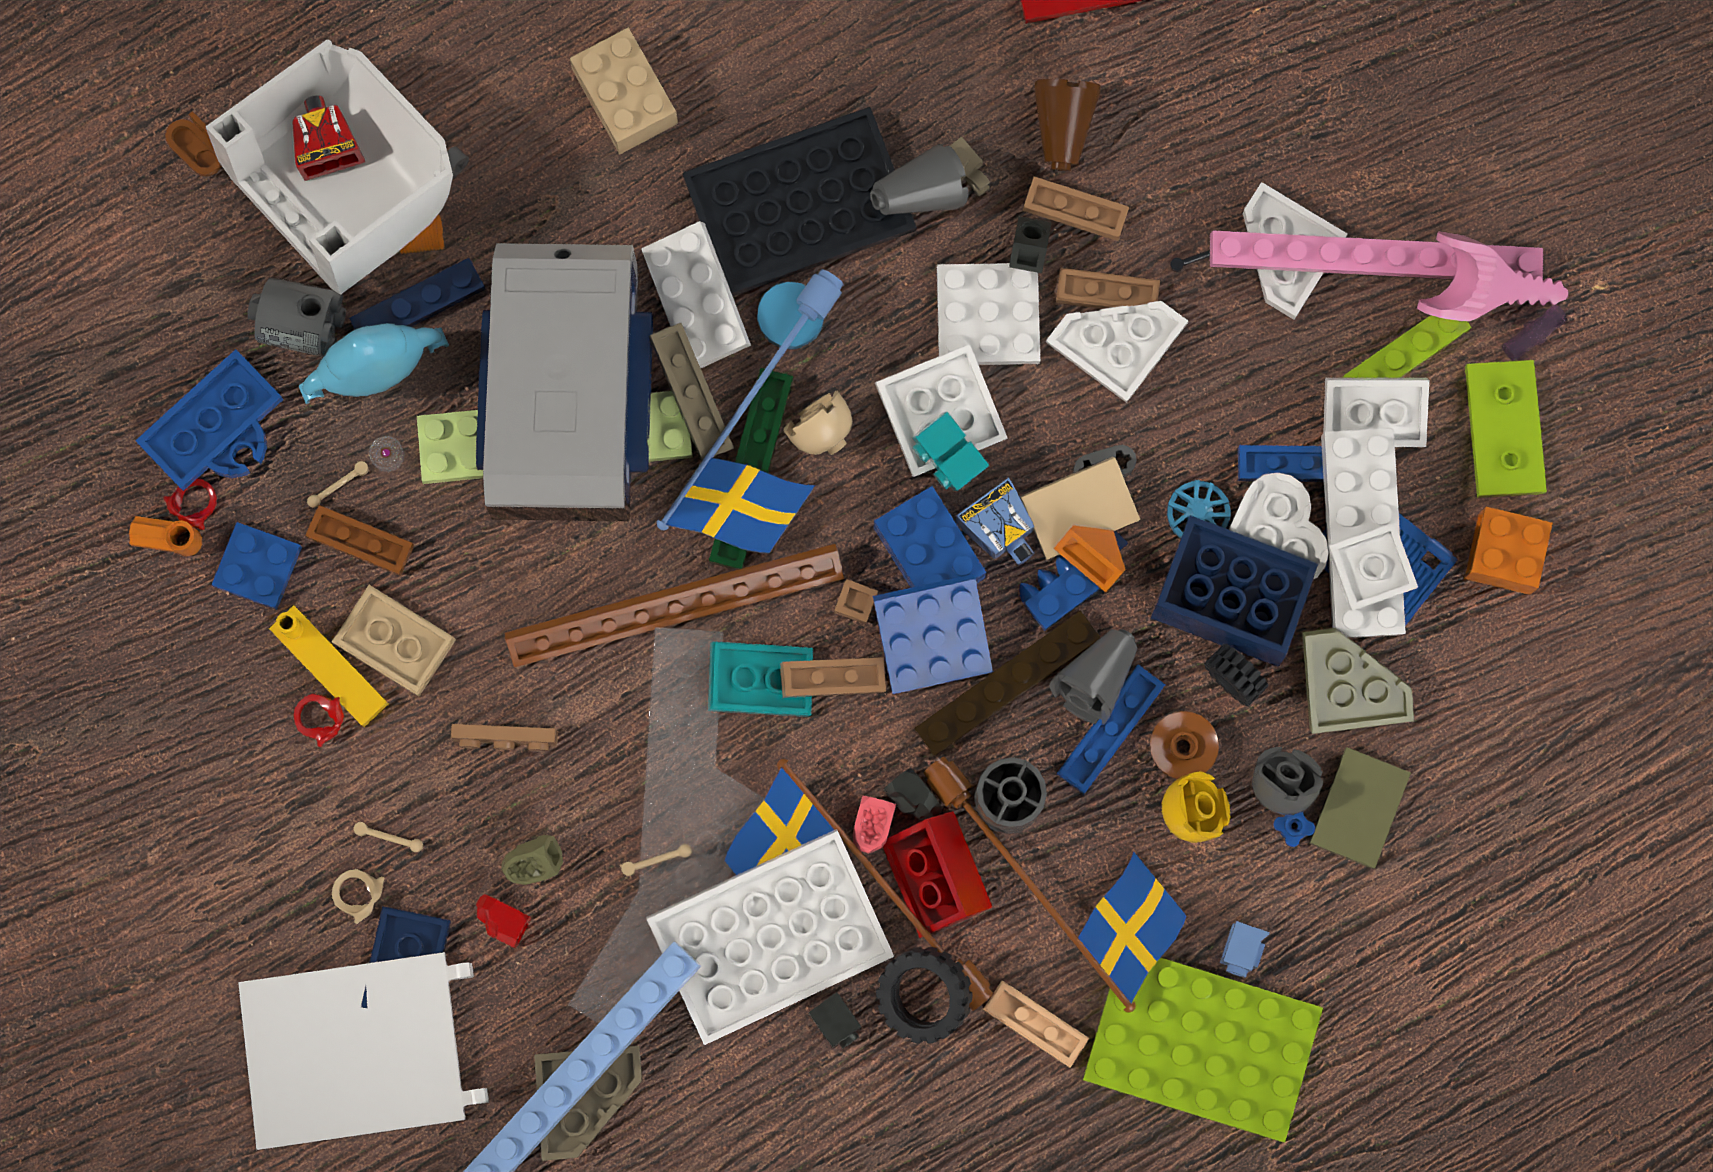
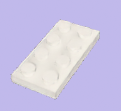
[641,221,751,368]

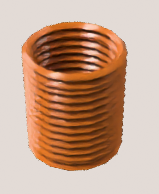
[399,214,444,254]

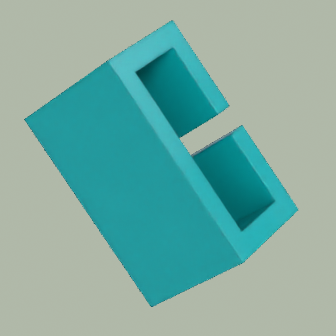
[912,412,989,491]

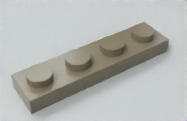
[649,323,734,461]

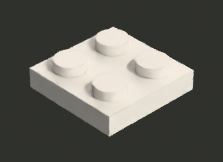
[1328,522,1418,611]

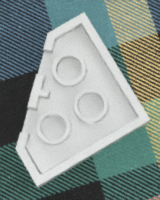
[1243,182,1347,319]
[1046,301,1188,403]

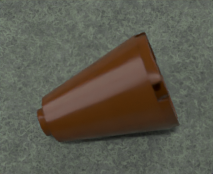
[1034,79,1100,171]

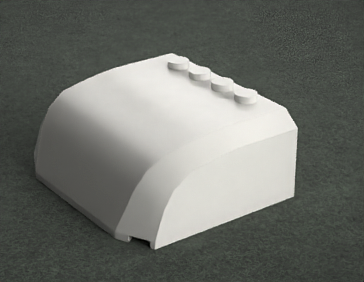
[206,40,453,295]

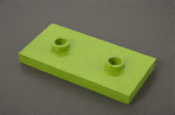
[1465,360,1547,498]

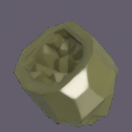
[501,835,563,885]

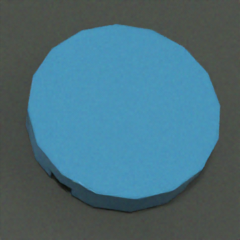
[757,282,824,350]

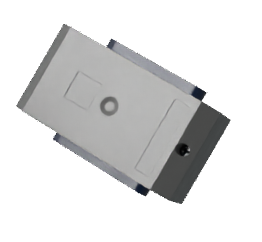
[476,243,653,522]

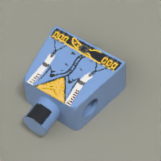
[955,478,1035,565]

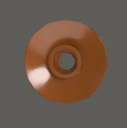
[1150,711,1219,779]

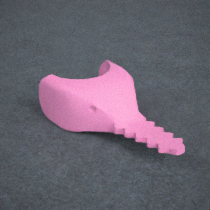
[1417,231,1568,321]

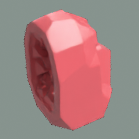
[853,796,896,854]

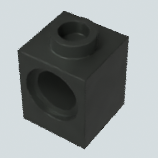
[1009,216,1052,273]
[808,992,861,1049]

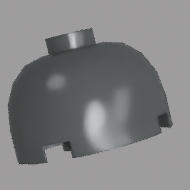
[1252,747,1323,815]

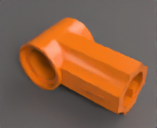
[129,516,202,556]

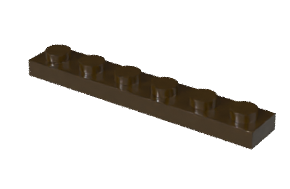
[914,610,1101,757]

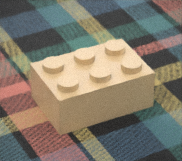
[570,27,678,155]

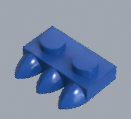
[1019,555,1099,631]

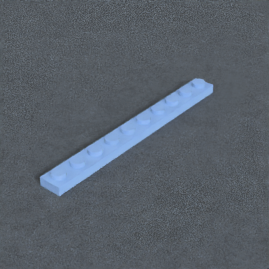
[463,942,701,1172]

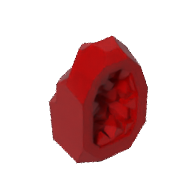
[476,894,531,949]

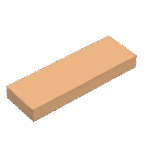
[983,981,1089,1068]

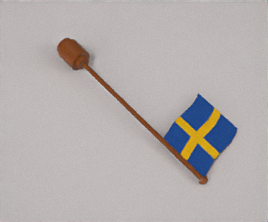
[923,756,1186,1013]
[725,758,994,1011]

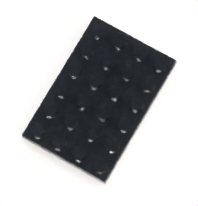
[682,107,917,296]

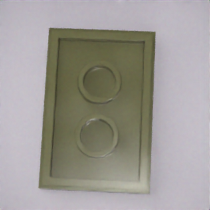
[1309,747,1411,869]

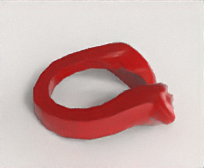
[163,478,217,530]
[294,693,344,747]

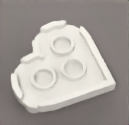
[1229,472,1329,579]

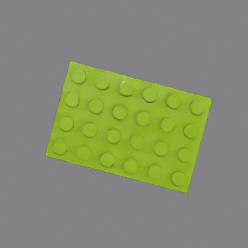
[1083,958,1323,1143]

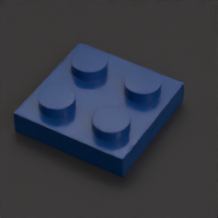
[212,522,302,610]

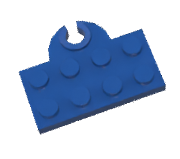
[135,349,284,491]

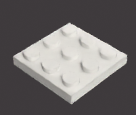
[937,263,1040,365]
[875,344,1008,477]

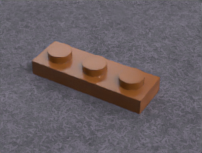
[305,505,414,576]

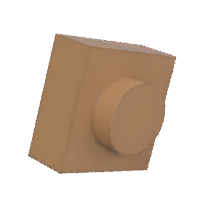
[834,579,878,624]

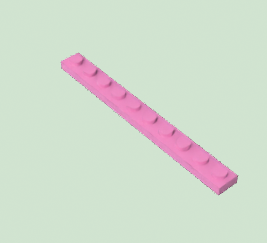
[1210,231,1543,281]

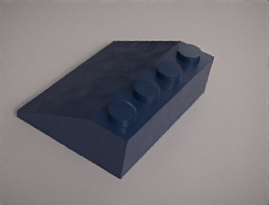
[1151,515,1318,667]

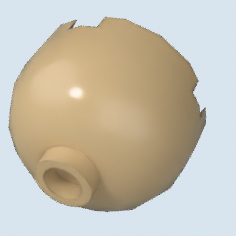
[784,391,852,455]

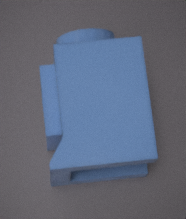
[1220,921,1270,978]

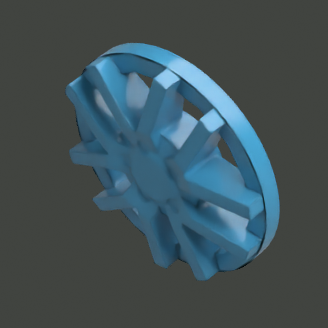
[1167,480,1231,538]

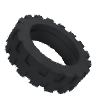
[876,947,973,1044]

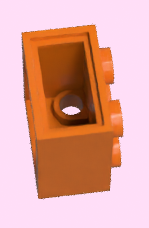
[1464,506,1553,595]

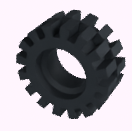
[1204,644,1268,707]

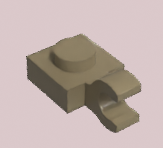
[950,137,990,197]

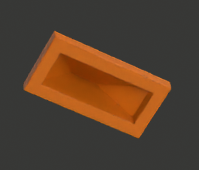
[1053,525,1126,592]

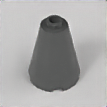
[870,143,968,215]
[1049,629,1138,724]

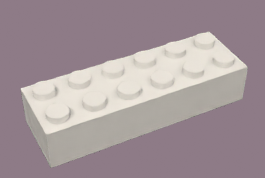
[1321,428,1406,638]

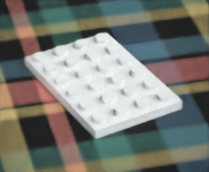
[646,829,894,1045]

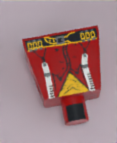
[292,96,365,181]

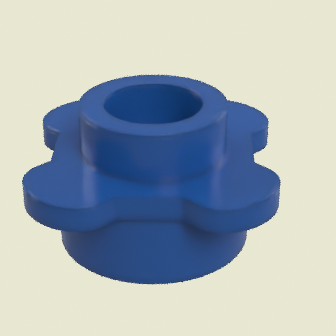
[1274,811,1315,847]

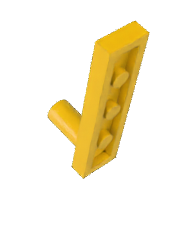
[269,606,388,727]

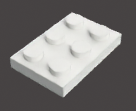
[1323,378,1429,447]

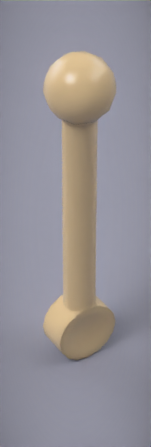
[307,461,369,508]
[353,822,423,852]
[621,844,692,876]

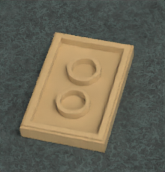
[1020,457,1140,560]
[332,585,456,697]

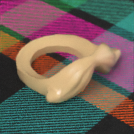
[332,869,384,924]

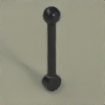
[1170,250,1210,272]

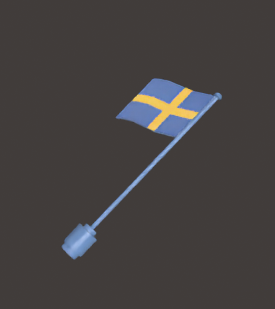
[657,269,844,553]

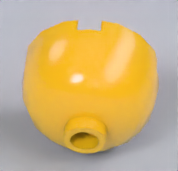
[1162,771,1230,843]

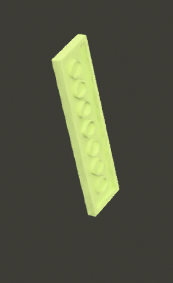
[417,391,693,484]

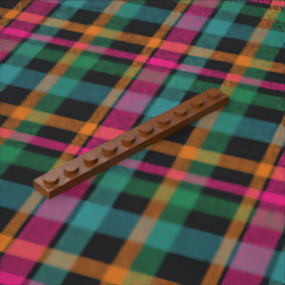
[504,544,844,667]

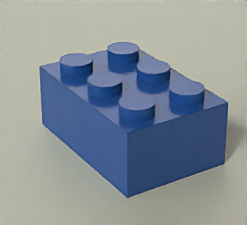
[874,486,986,588]

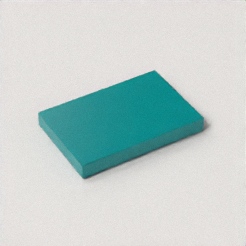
[708,641,813,717]

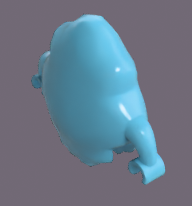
[299,323,449,404]

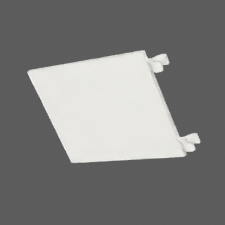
[238,952,489,1150]

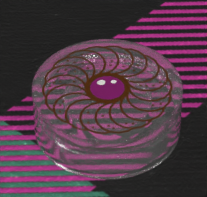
[369,436,404,472]

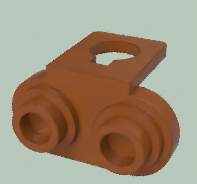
[165,111,222,177]

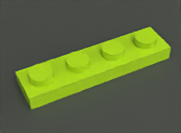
[1342,315,1472,378]

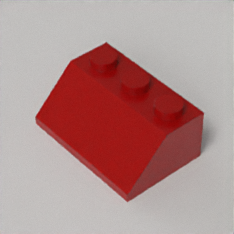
[883,811,993,938]

